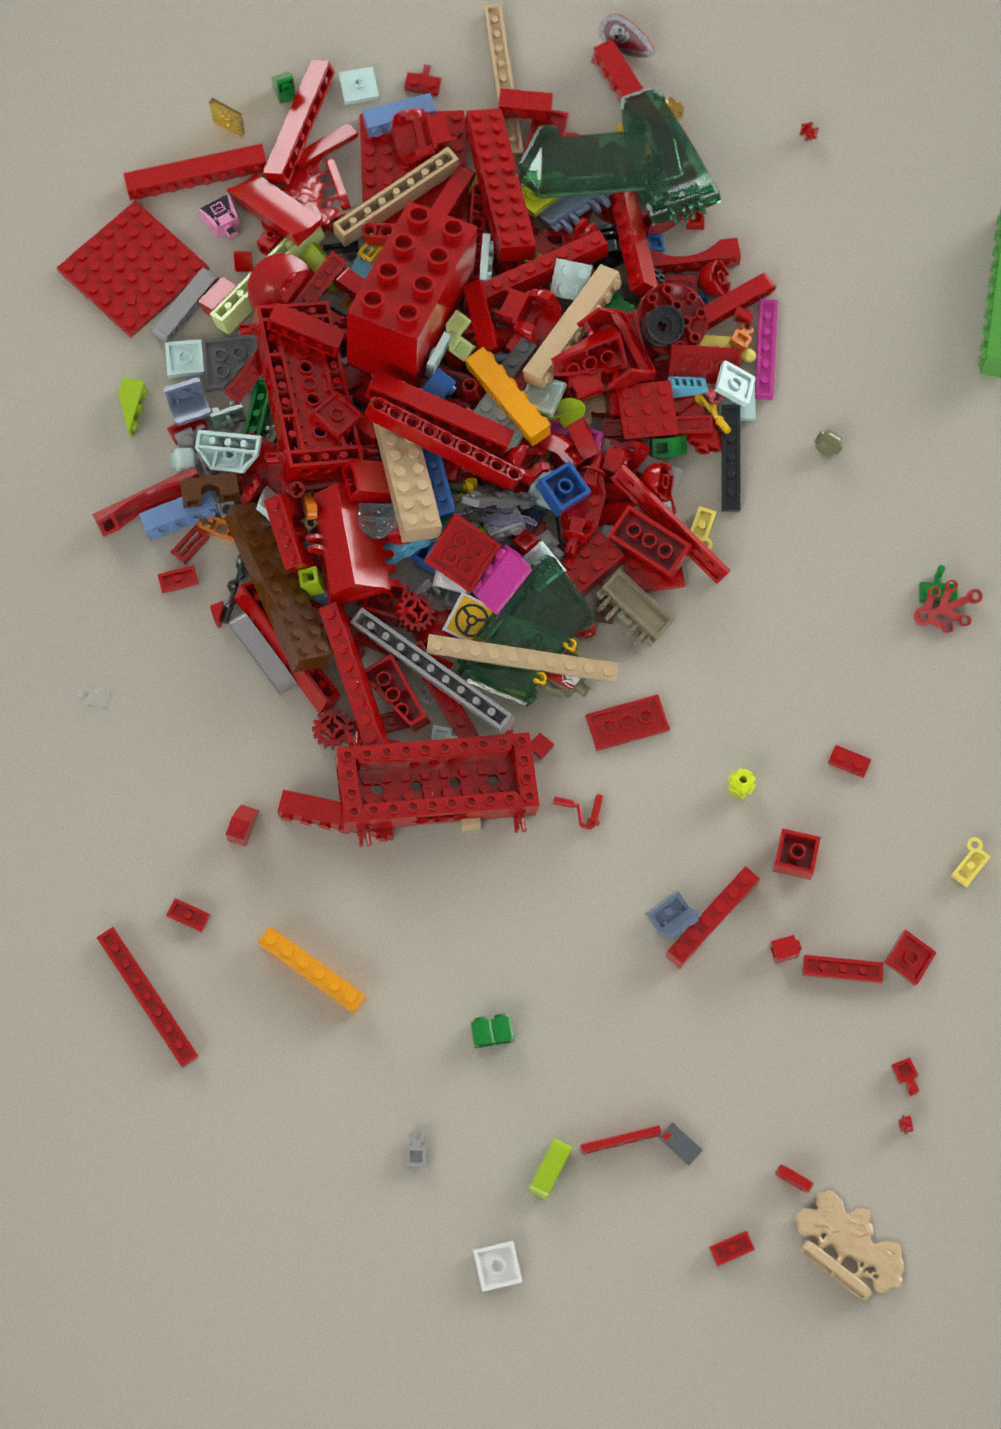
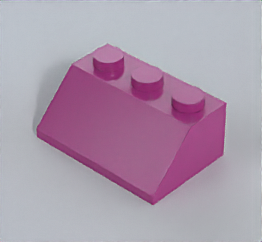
[472,544,532,615]

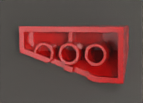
[551,326,629,376]

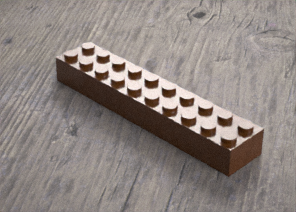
[225,502,334,673]

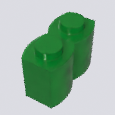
[471,1014,514,1048]

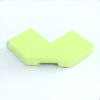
[446,310,475,362]

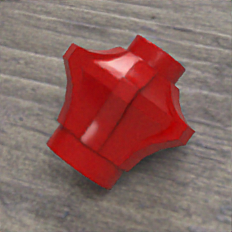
[456,377,484,405]

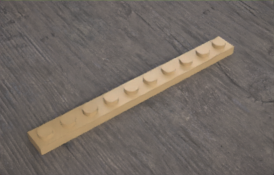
[484,4,524,157]
[426,634,619,683]

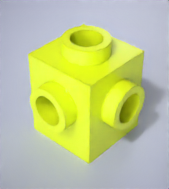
[727,768,756,800]

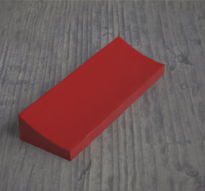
[227,173,324,246]

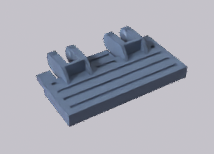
[537,175,613,234]

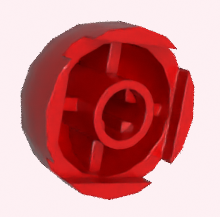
[697,260,731,298]
[640,462,674,500]

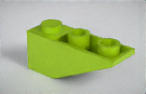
[118,377,148,438]

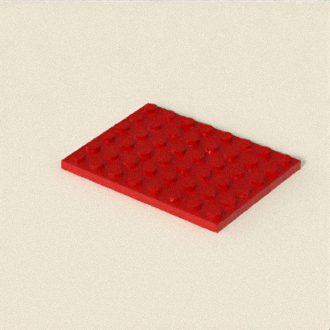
[359,110,469,241]

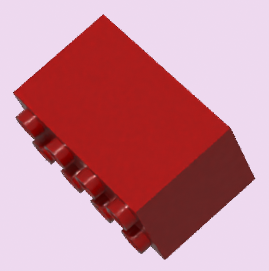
[347,201,477,387]

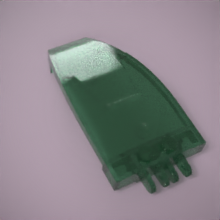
[620,86,721,225]

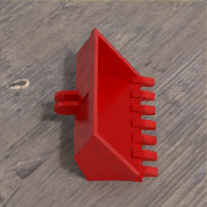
[306,483,400,605]

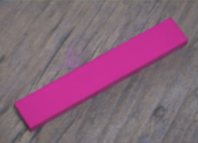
[755,299,778,400]

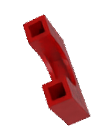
[264,493,322,575]

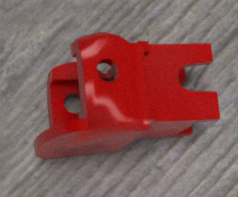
[391,109,457,164]
[493,287,562,350]

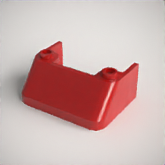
[576,307,656,389]

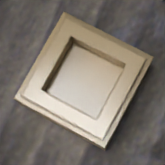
[461,817,481,832]

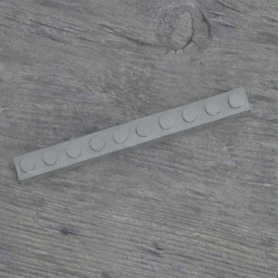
[350,608,516,734]

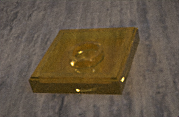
[209,98,245,137]

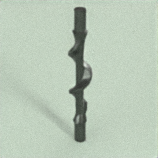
[221,554,247,624]

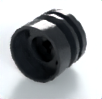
[591,224,624,270]
[640,305,685,348]

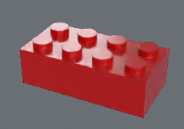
[608,505,693,580]
[546,530,625,609]

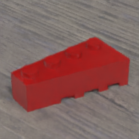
[365,653,431,732]

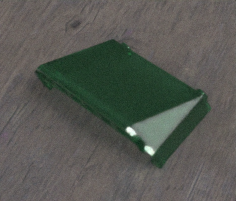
[517,117,663,199]
[454,555,597,707]

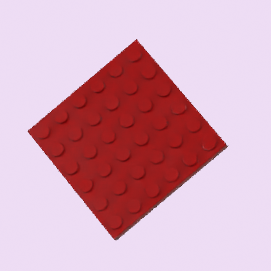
[56,200,210,338]

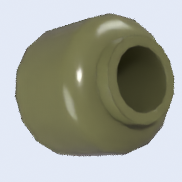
[814,429,843,457]

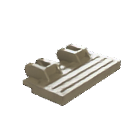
[595,568,675,647]

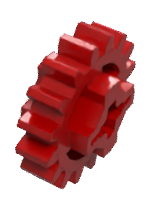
[394,591,436,633]
[312,708,354,750]

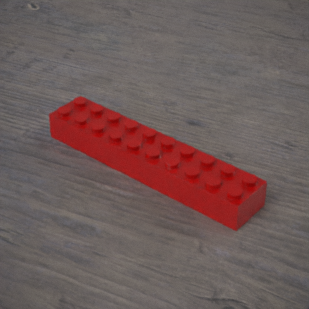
[464,108,536,262]

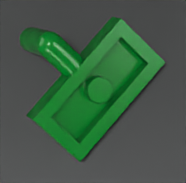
[919,565,958,603]

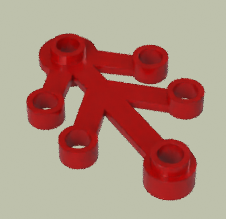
[914,580,983,633]

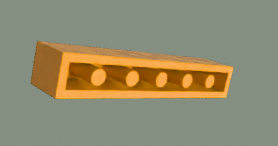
[465,347,551,447]
[258,926,366,1016]

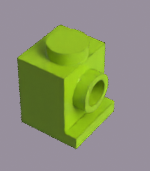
[298,566,325,597]

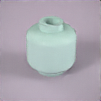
[170,447,199,472]

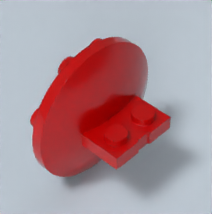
[247,253,314,312]
[636,282,708,356]

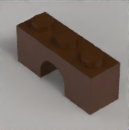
[180,472,239,508]

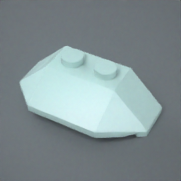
[195,430,263,474]

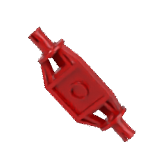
[560,453,606,558]

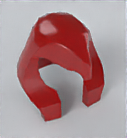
[503,444,550,486]

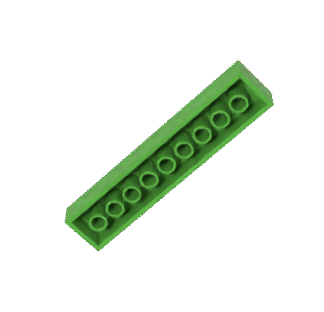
[978,209,1001,377]

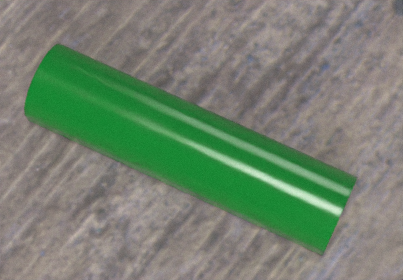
[243,380,270,436]

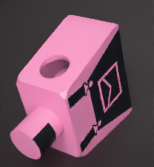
[199,194,240,239]

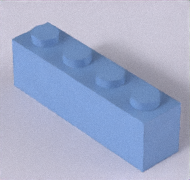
[362,93,436,138]
[139,491,219,540]

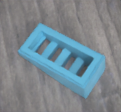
[668,376,708,398]

